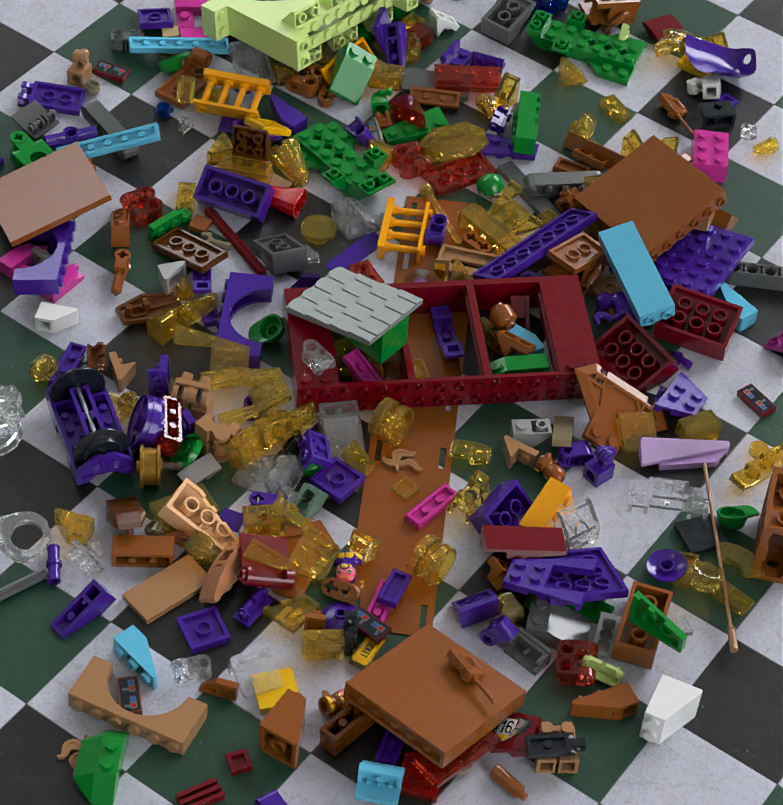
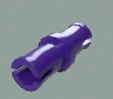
[46,544,62,585]

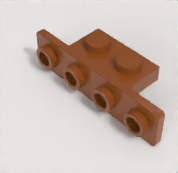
[563,131,626,170]

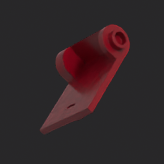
[239,533,295,590]

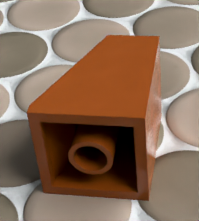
[258,688,306,769]

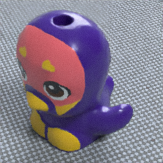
[333,552,363,584]

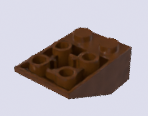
[232,124,271,171]

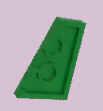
[628,590,688,653]

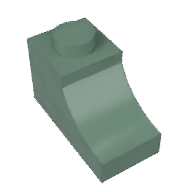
[285,483,329,527]

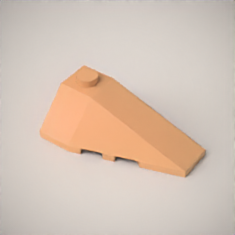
[157,478,239,553]

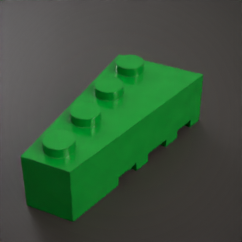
[510,90,541,155]

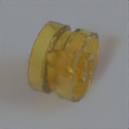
[368,397,414,447]
[406,534,457,586]

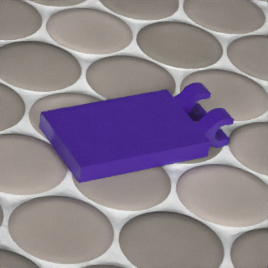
[17,80,86,116]

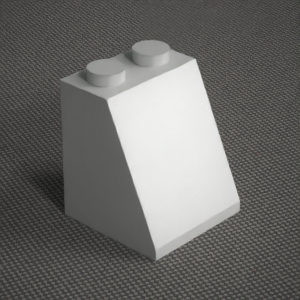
[639,674,703,744]

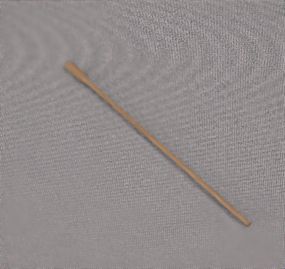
[702,462,738,653]

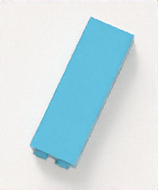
[598,221,675,327]

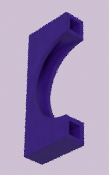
[12,219,77,295]
[211,272,274,369]

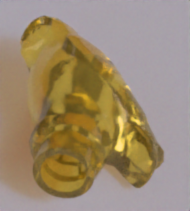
[653,28,706,57]

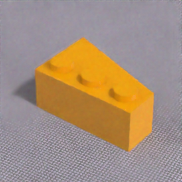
[519,477,573,527]

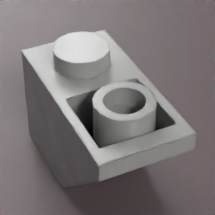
[509,419,552,448]

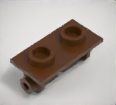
[87,342,106,374]

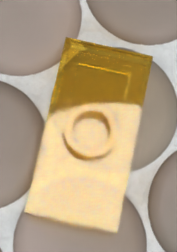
[710,580,755,617]

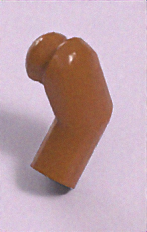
[161,530,190,547]

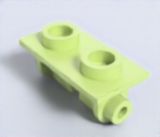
[579,654,625,687]

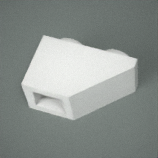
[35,301,78,334]

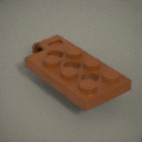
[155,46,213,109]

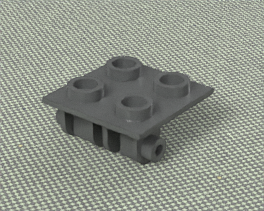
[111,29,144,51]
[11,100,60,140]

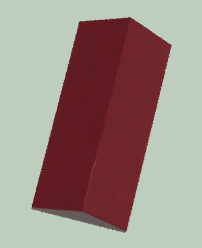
[479,525,567,559]

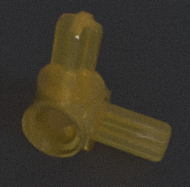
[108,391,138,424]

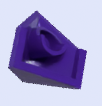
[283,273,320,294]

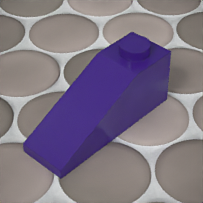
[383,22,407,74]
[269,93,308,140]
[50,579,116,639]

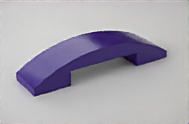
[193,269,212,293]
[430,305,465,359]

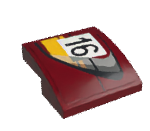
[486,713,542,757]

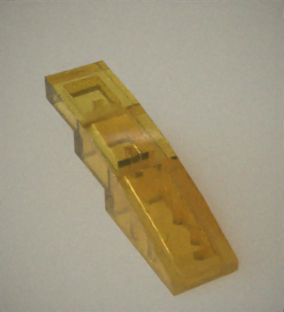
[258,401,318,450]
[729,443,783,491]

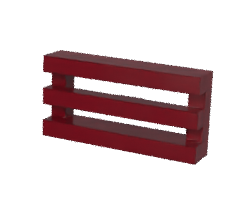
[176,777,225,805]

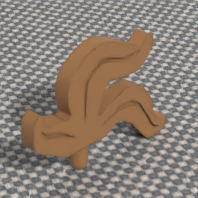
[382,449,423,473]
[57,734,91,774]

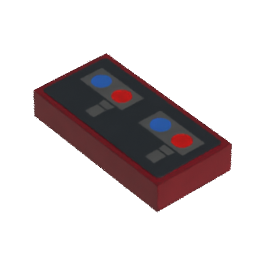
[92,60,130,83]
[737,383,777,419]
[355,605,391,645]

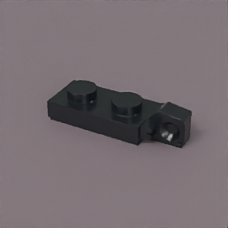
[343,610,359,656]
[524,733,586,759]

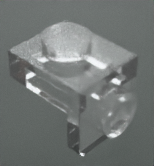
[31,246,52,265]

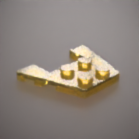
[485,179,559,238]

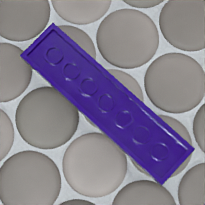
[472,207,598,279]

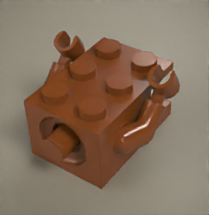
[578,0,641,36]
[542,232,607,298]

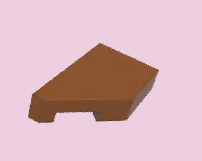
[199,677,239,701]

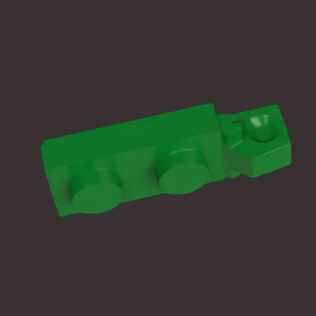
[148,207,192,241]

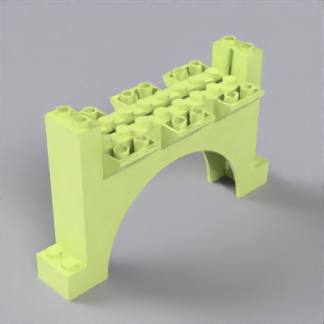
[201,0,418,72]

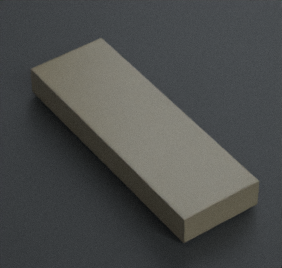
[552,416,574,447]

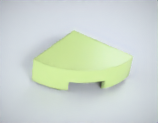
[619,23,630,41]

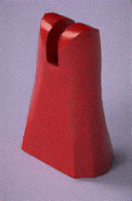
[270,185,307,219]

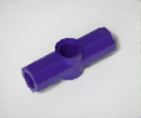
[43,126,98,150]

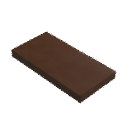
[151,227,228,274]

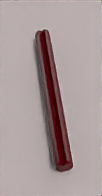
[204,206,267,276]

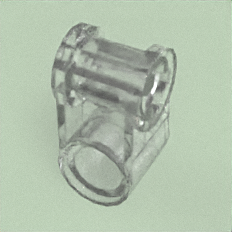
[301,339,336,376]
[170,654,212,687]

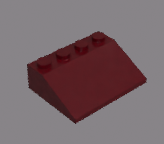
[653,284,744,361]
[595,314,680,393]

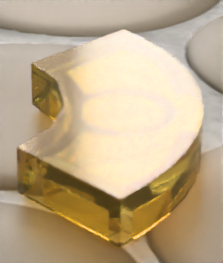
[719,542,764,578]

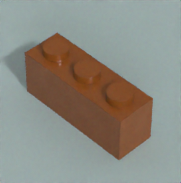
[111,534,175,568]

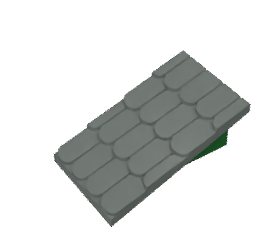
[285,267,423,364]

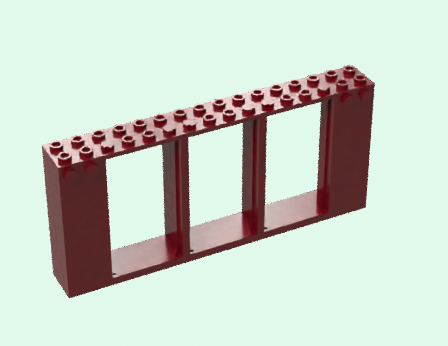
[283,275,602,414]

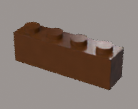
[320,703,376,757]

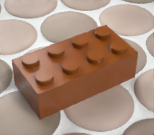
[611,581,673,670]

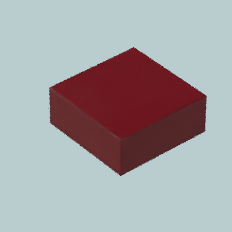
[225,748,253,776]

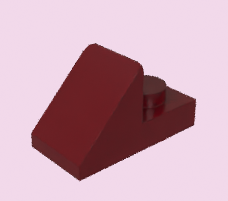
[510,295,530,331]

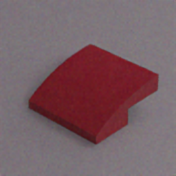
[642,14,687,47]

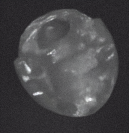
[739,123,757,141]

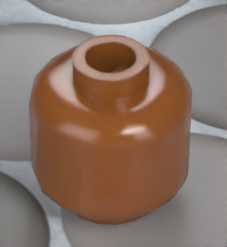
[489,303,517,331]

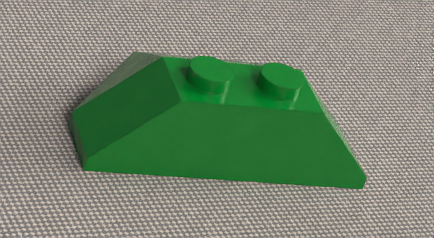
[73,730,129,805]

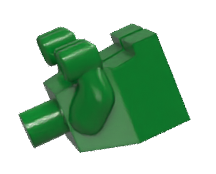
[371,87,396,115]

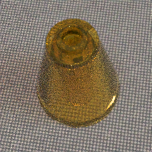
[267,137,311,188]

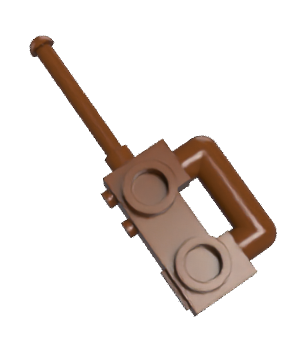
[658,93,694,136]
[446,649,497,704]

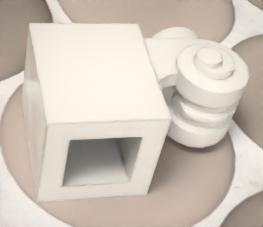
[687,75,721,100]

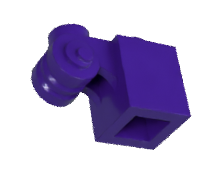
[583,445,617,488]

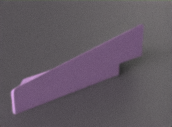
[637,437,730,470]

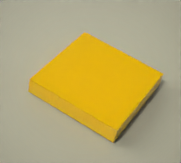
[244,117,292,137]
[250,667,299,714]

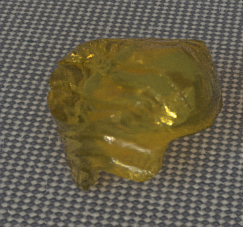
[567,112,598,139]
[183,529,219,564]
[687,559,723,593]
[497,592,525,623]

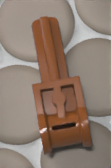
[111,249,131,296]

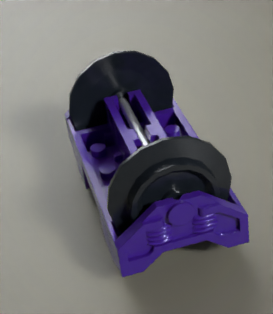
[45,367,135,485]

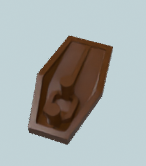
[115,292,185,326]
[106,496,146,535]

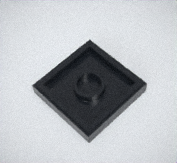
[674,514,727,557]

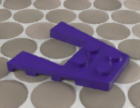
[503,559,598,611]

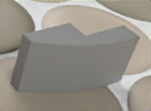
[177,453,222,485]

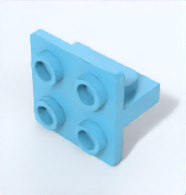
[354,760,405,805]

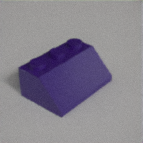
[469,479,533,535]

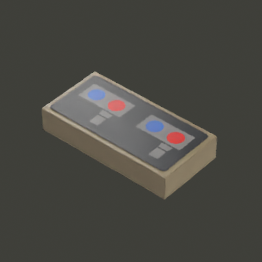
[364,117,385,150]

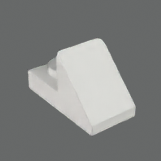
[429,8,460,36]

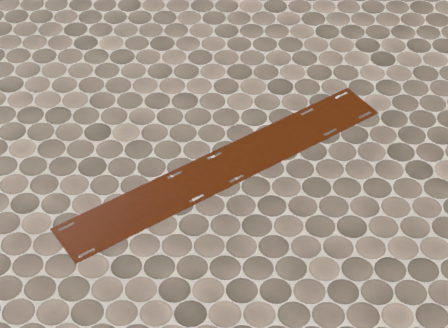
[348,196,482,635]

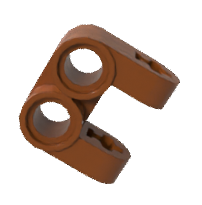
[285,64,326,99]

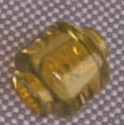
[29,354,58,382]

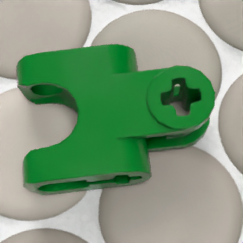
[10,131,54,169]

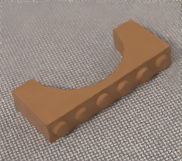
[68,656,208,755]

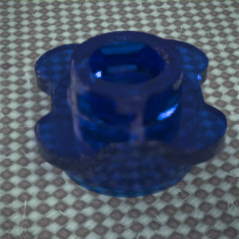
[154,102,174,118]

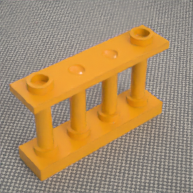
[192,68,272,120]
[377,197,433,264]

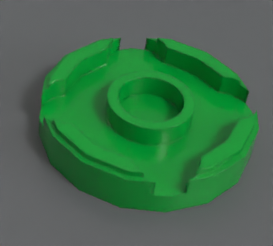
[170,433,203,468]

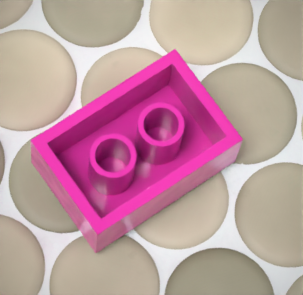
[691,129,729,183]

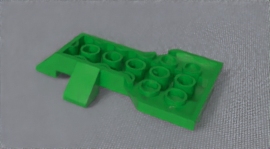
[525,10,648,86]
[279,121,396,201]

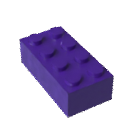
[193,164,275,224]

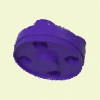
[127,395,165,451]

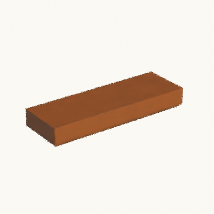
[408,86,461,110]

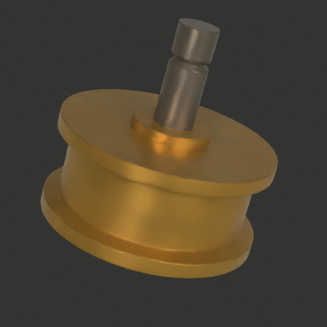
[136,445,183,489]

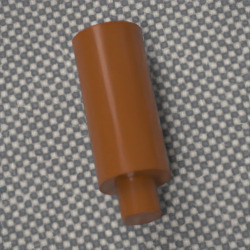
[489,764,528,801]

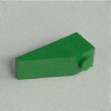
[490,353,551,375]

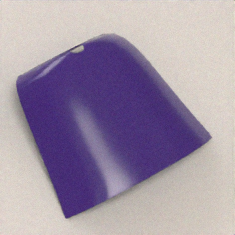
[685,34,756,78]

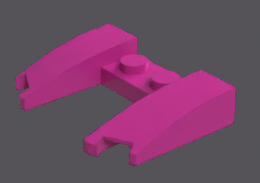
[173,0,228,38]
[0,243,85,304]

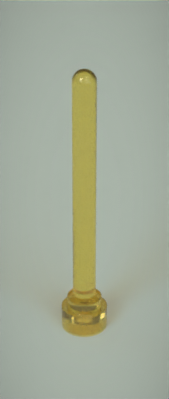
[419,183,463,246]

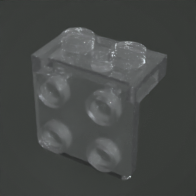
[227,646,283,699]

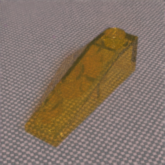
[146,292,219,346]

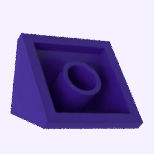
[451,589,501,629]

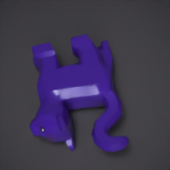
[593,292,638,325]

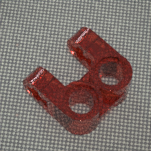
[392,141,435,180]
[119,186,163,227]
[555,639,599,686]

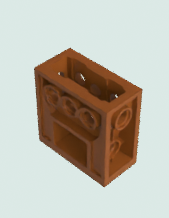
[749,466,783,584]

